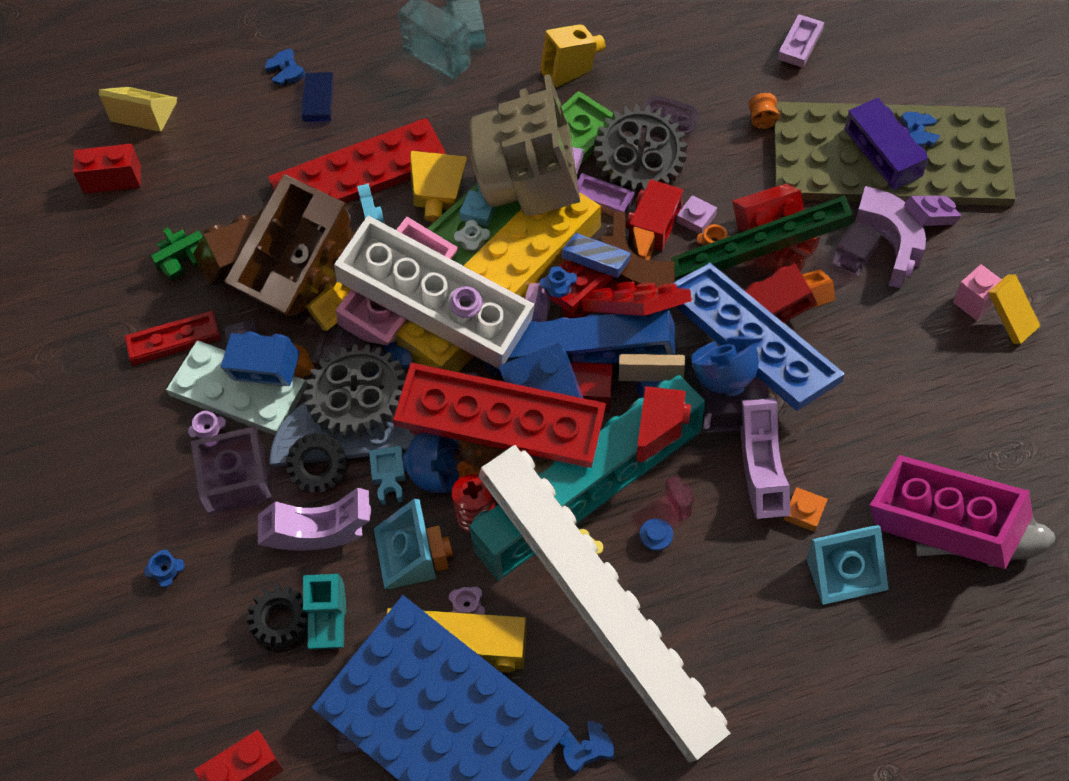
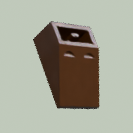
[193,207,265,285]

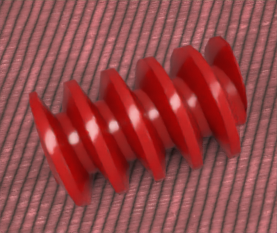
[452,474,496,533]

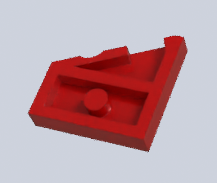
[550,259,614,314]

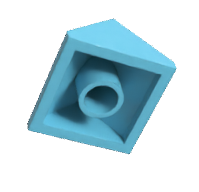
[374,499,436,589]
[806,525,889,605]

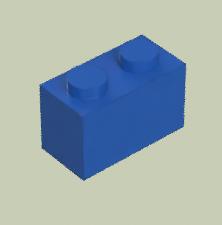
[220,331,300,386]

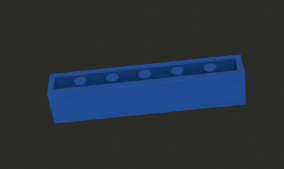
[482,308,675,376]

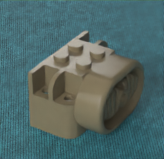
[469,74,580,216]

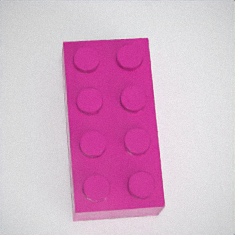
[870,455,1033,569]

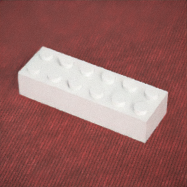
[334,215,534,369]

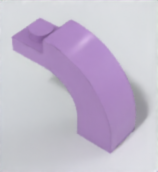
[854,186,926,289]
[741,398,790,519]
[258,488,371,551]

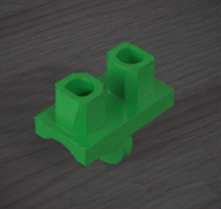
[151,227,203,281]

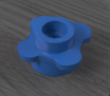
[540,266,577,298]
[144,550,185,588]

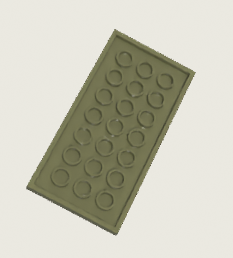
[774,102,1016,206]

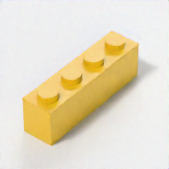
[387,608,527,672]

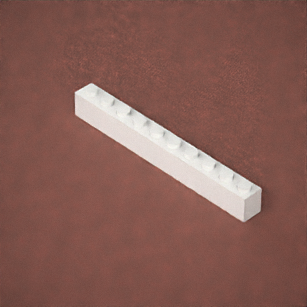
[478,445,731,762]

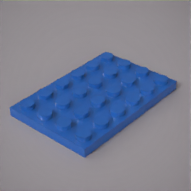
[311,595,570,781]

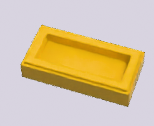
[988,274,1041,344]

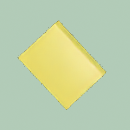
[99,87,177,132]

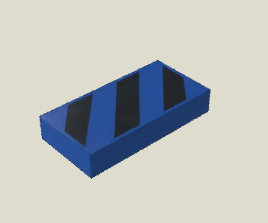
[562,233,631,278]

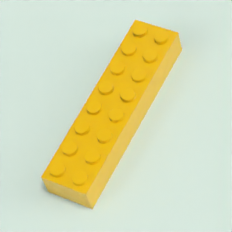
[395,192,601,372]

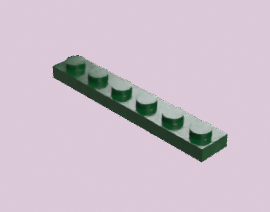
[671,196,855,280]

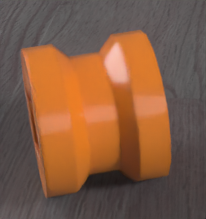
[749,93,780,129]

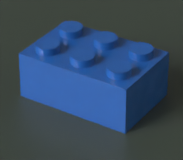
[499,342,584,458]

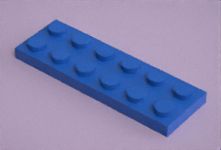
[674,263,845,411]

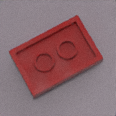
[581,282,692,316]

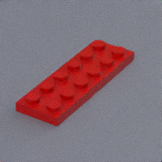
[268,117,447,203]
[393,363,606,468]

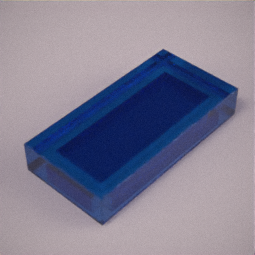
[302,72,334,122]

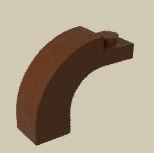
[601,212,675,287]

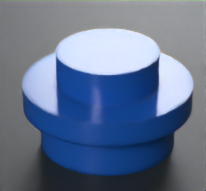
[640,518,673,551]

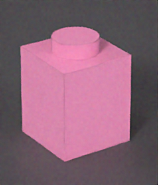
[953,264,1002,321]

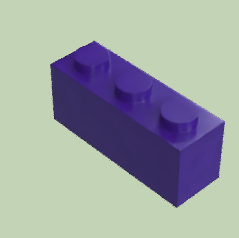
[844,98,928,190]

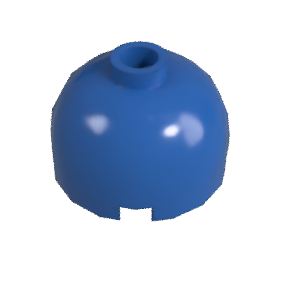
[691,336,759,396]
[403,432,460,493]

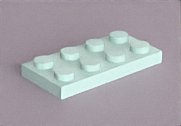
[166,340,307,436]

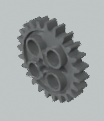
[593,104,688,192]
[304,344,406,439]

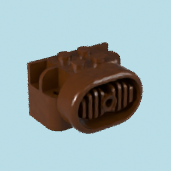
[225,174,355,316]

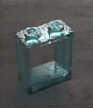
[398,0,471,80]

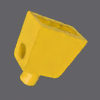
[540,24,606,88]
[410,151,467,222]

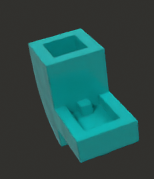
[303,574,346,650]

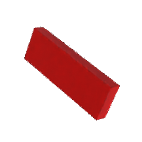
[124,310,222,366]

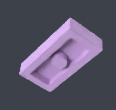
[778,14,824,68]

